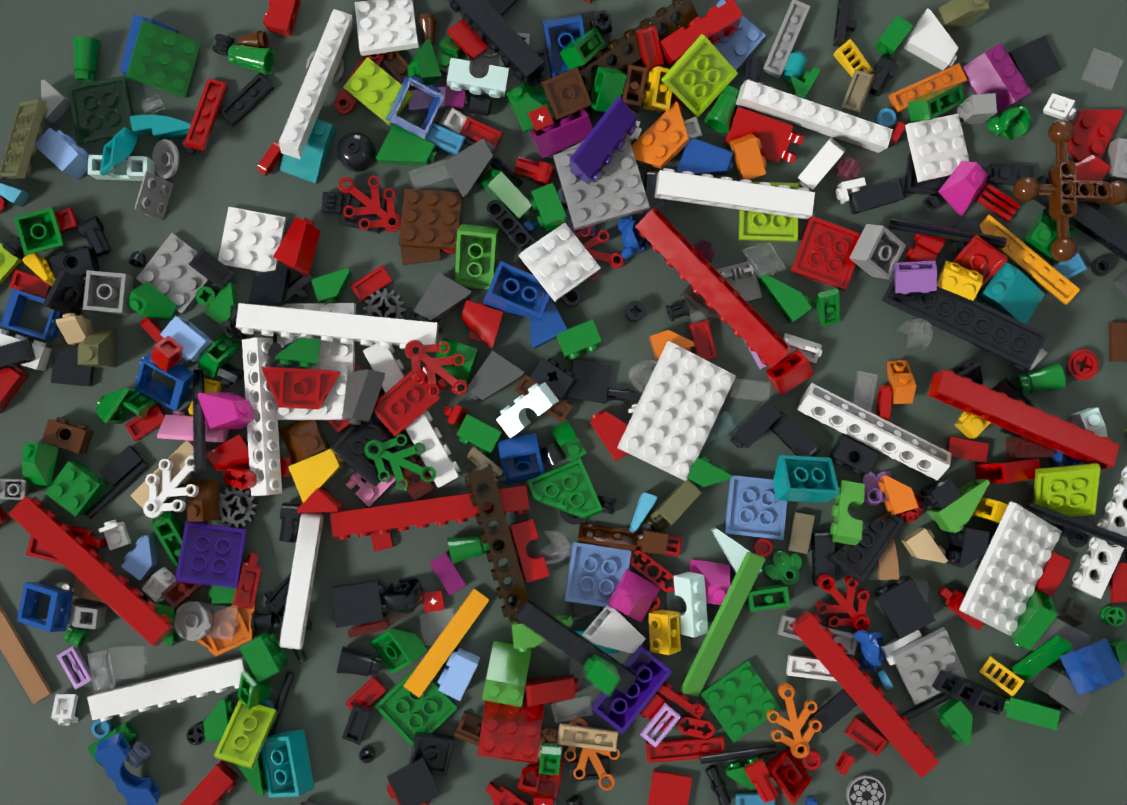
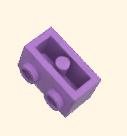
[894,261,937,294]

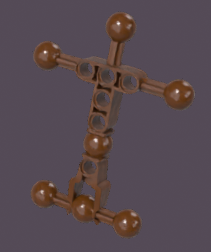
[1013,119,1127,262]

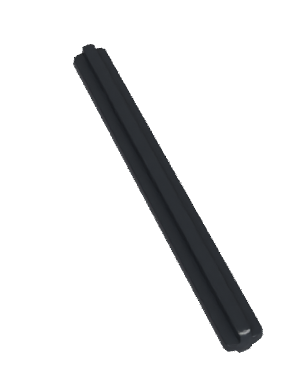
[888,218,1007,249]
[192,369,206,475]
[1025,502,1127,549]

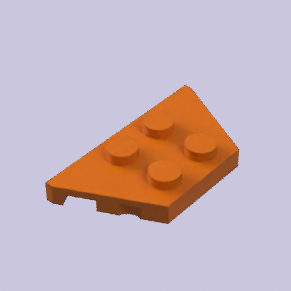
[631,102,690,169]
[197,603,255,656]

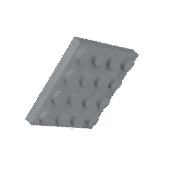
[553,136,650,230]

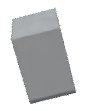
[41,80,72,124]

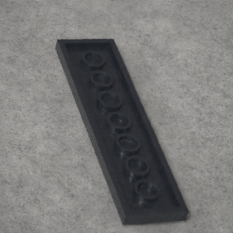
[882,278,1048,371]

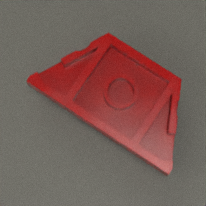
[1068,110,1124,163]
[261,367,340,410]

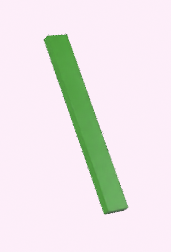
[680,552,766,697]

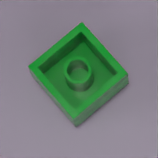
[556,319,602,361]
[45,461,109,517]
[239,630,288,683]

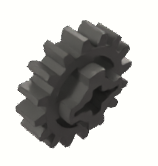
[363,288,406,319]
[219,487,259,528]

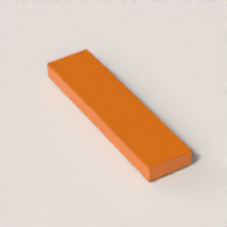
[888,63,967,113]

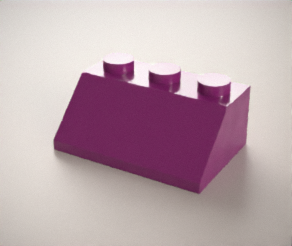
[962,43,1032,117]
[529,108,593,159]

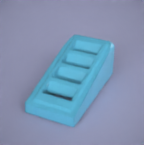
[0,183,30,207]
[629,492,658,532]

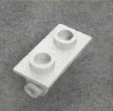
[783,333,822,363]

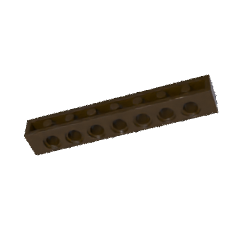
[563,0,698,93]
[464,463,528,623]

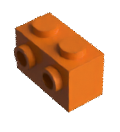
[729,134,767,180]

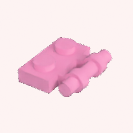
[346,472,396,507]

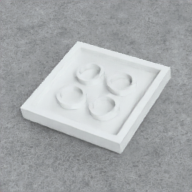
[355,0,419,56]
[905,114,969,182]
[218,207,287,272]
[519,223,601,302]

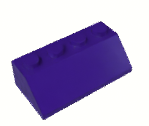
[570,96,637,185]
[591,645,672,734]

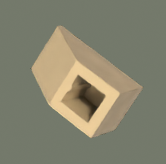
[56,313,93,346]
[901,527,948,563]

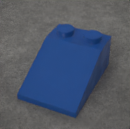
[542,14,585,77]
[482,261,550,320]
[1060,638,1125,695]

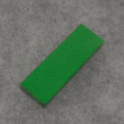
[1012,635,1073,680]

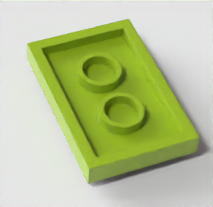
[343,57,414,126]
[214,699,277,769]

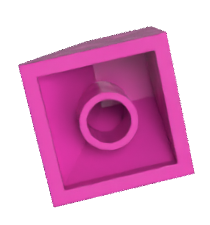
[938,161,988,216]
[198,392,255,430]
[689,559,730,605]
[607,569,660,623]

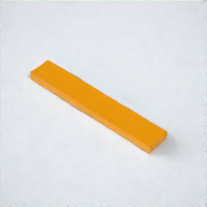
[979,214,1080,305]
[403,589,489,697]

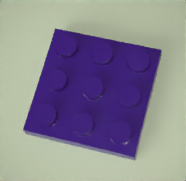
[175,521,246,589]

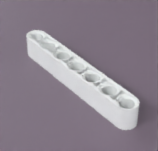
[280,512,323,650]

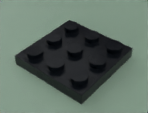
[331,411,414,488]

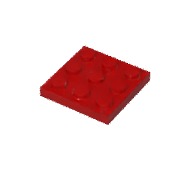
[790,216,861,291]
[477,700,544,764]

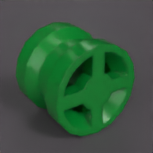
[196,286,218,307]
[1099,605,1126,627]
[63,625,89,648]

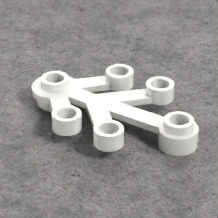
[143,455,199,518]

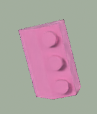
[157,411,229,442]

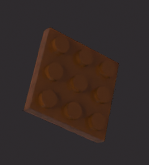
[399,189,463,250]

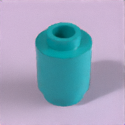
[783,51,808,80]

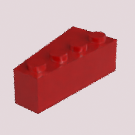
[660,0,743,67]

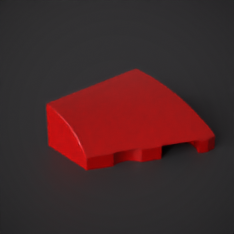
[1062,155,1111,192]
[461,300,504,349]
[206,434,250,471]
[517,758,565,800]

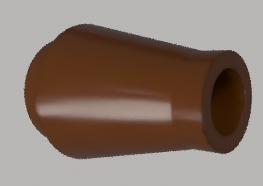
[418,14,437,44]
[238,30,269,48]

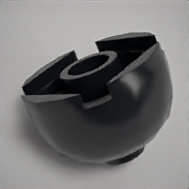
[337,132,377,172]
[383,577,424,614]

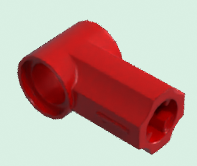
[514,157,555,186]
[744,758,779,803]

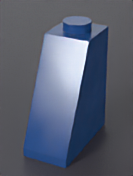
[676,137,734,176]
[530,297,567,349]

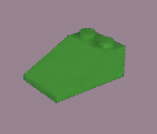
[455,224,499,290]
[926,478,990,533]
[512,615,572,652]
[482,641,532,707]

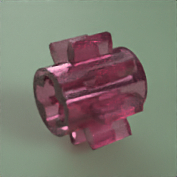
[835,157,861,181]
[694,240,716,262]

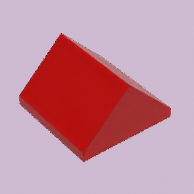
[297,487,345,513]
[765,747,812,805]

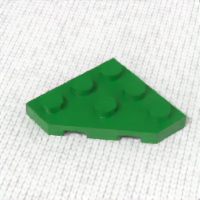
[527,458,603,519]

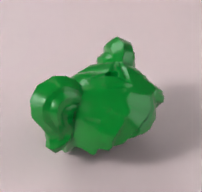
[987,105,1032,140]

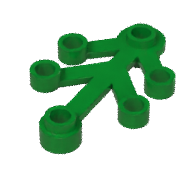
[365,434,437,491]

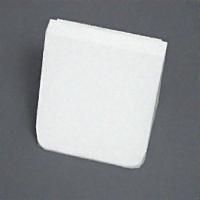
[440,107,468,134]

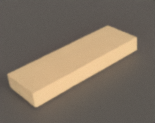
[557,723,619,752]

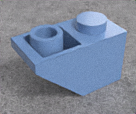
[121,534,159,581]

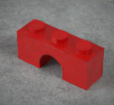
[509,518,550,583]

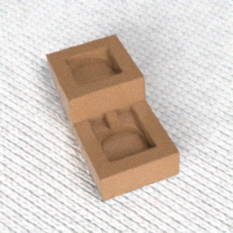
[877,539,899,580]

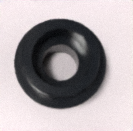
[1091,257,1111,277]

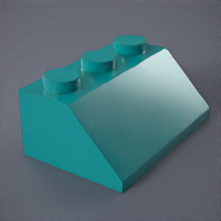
[773,455,840,503]
[261,730,315,798]

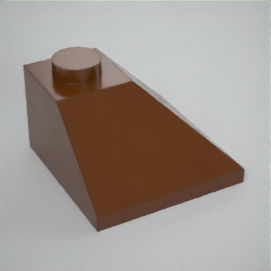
[279,420,331,464]
[186,480,220,522]

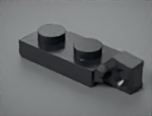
[981,163,1034,186]

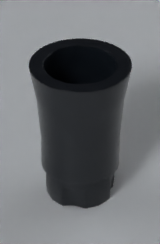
[336,646,382,677]

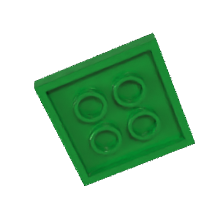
[126,20,201,99]
[700,660,782,743]
[374,664,458,746]

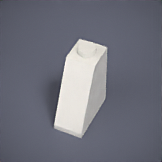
[903,8,958,70]
[798,138,846,190]
[582,605,645,654]

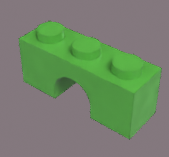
[830,480,865,546]

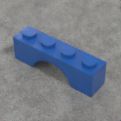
[94,732,161,805]

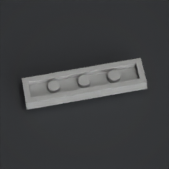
[762,0,810,78]
[777,615,857,655]

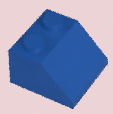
[498,433,544,484]

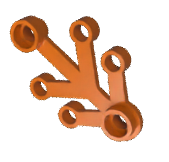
[766,682,822,758]
[564,717,620,790]

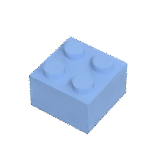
[35,128,90,180]
[160,316,214,362]
[438,647,480,701]

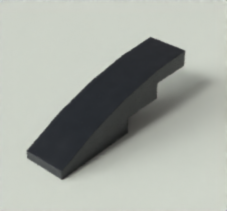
[932,669,1008,715]

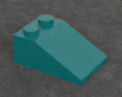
[280,119,337,184]
[976,262,1045,324]

